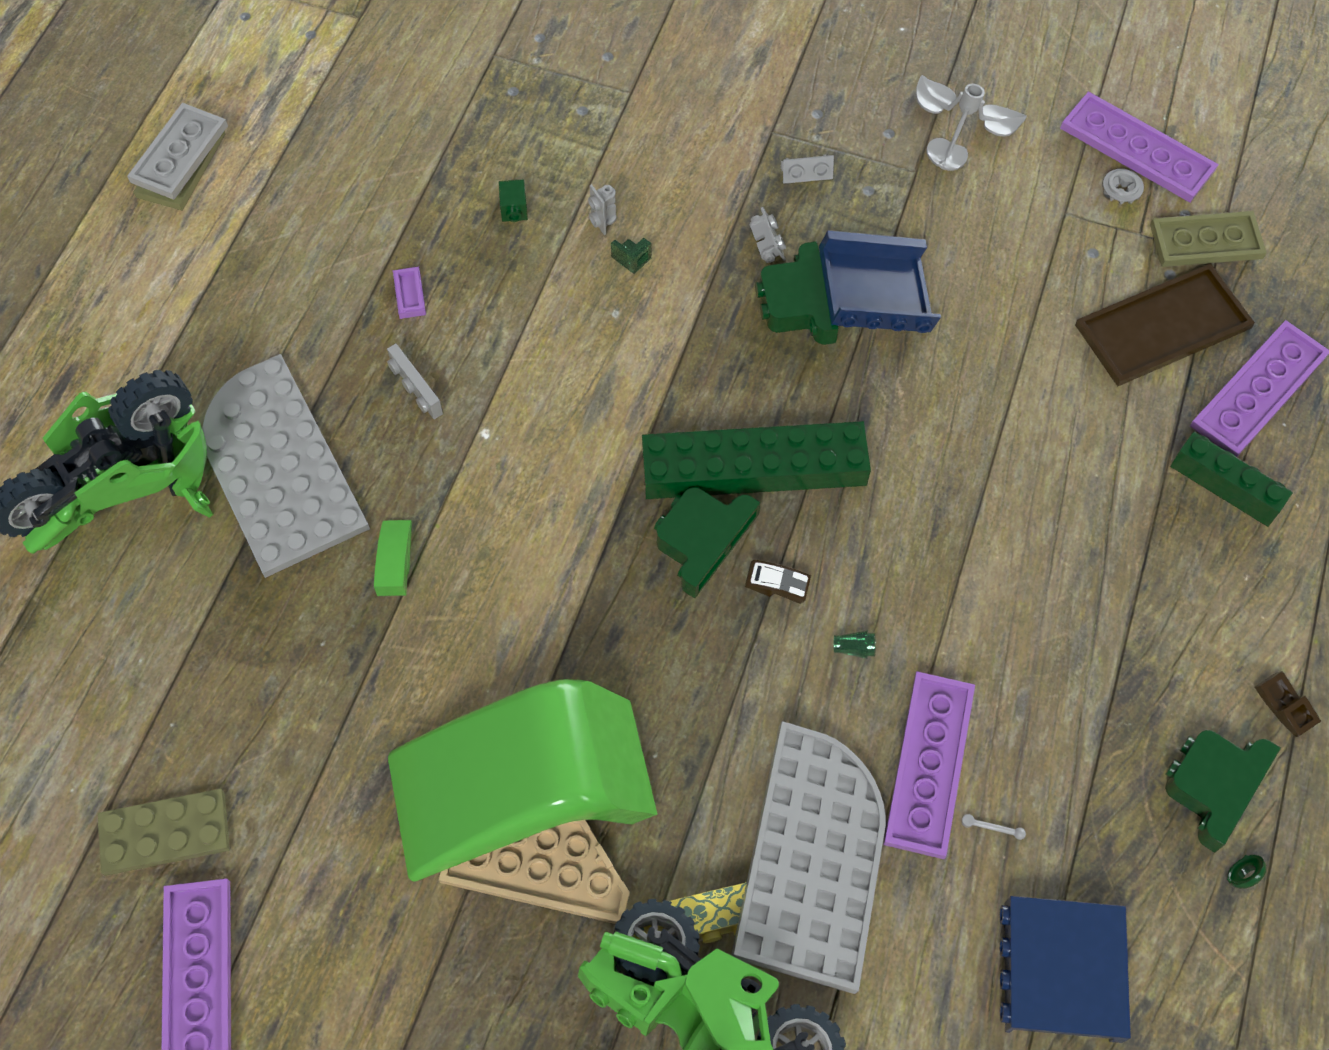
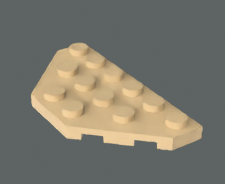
[439,820,630,924]

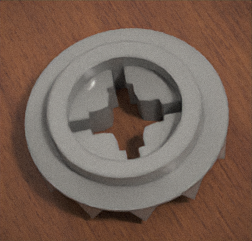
[1102,169,1144,205]

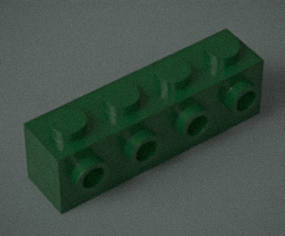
[1170,432,1293,527]

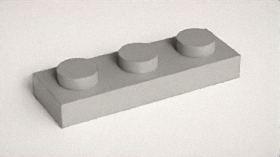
[387,344,443,419]

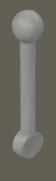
[961,814,1026,840]

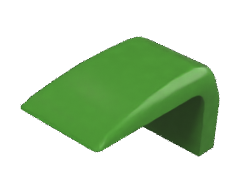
[388,679,658,882]

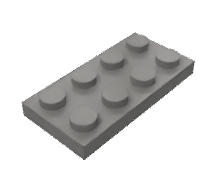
[127,103,228,200]

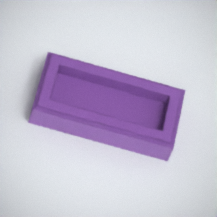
[393,267,426,319]

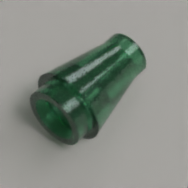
[833,630,876,659]

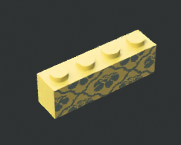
[633,883,746,943]

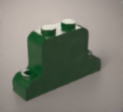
[755,241,839,345]
[654,488,760,598]
[1165,730,1281,853]

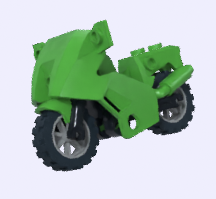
[0,370,213,553]
[578,899,846,1050]

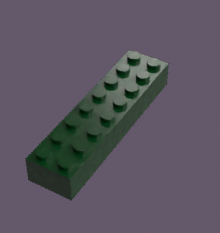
[642,421,871,499]

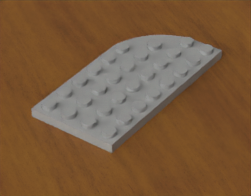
[202,354,370,578]
[731,721,886,994]

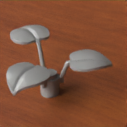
[916,75,1027,171]

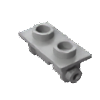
[781,155,834,184]
[588,184,616,235]
[750,207,786,263]

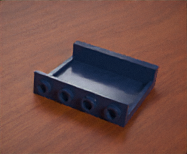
[819,230,941,333]
[999,896,1131,1043]

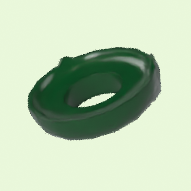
[1227,855,1267,889]

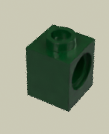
[499,179,528,222]

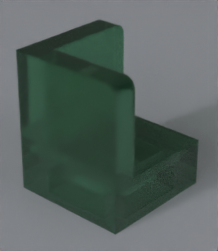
[611,238,652,274]

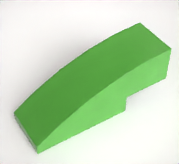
[374,520,412,596]

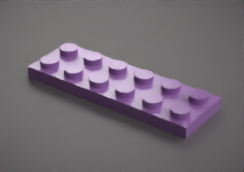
[1060,91,1219,203]
[1190,320,1329,458]
[883,672,975,859]
[162,879,231,1050]

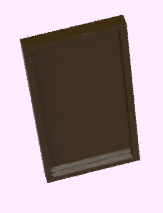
[1075,263,1255,387]

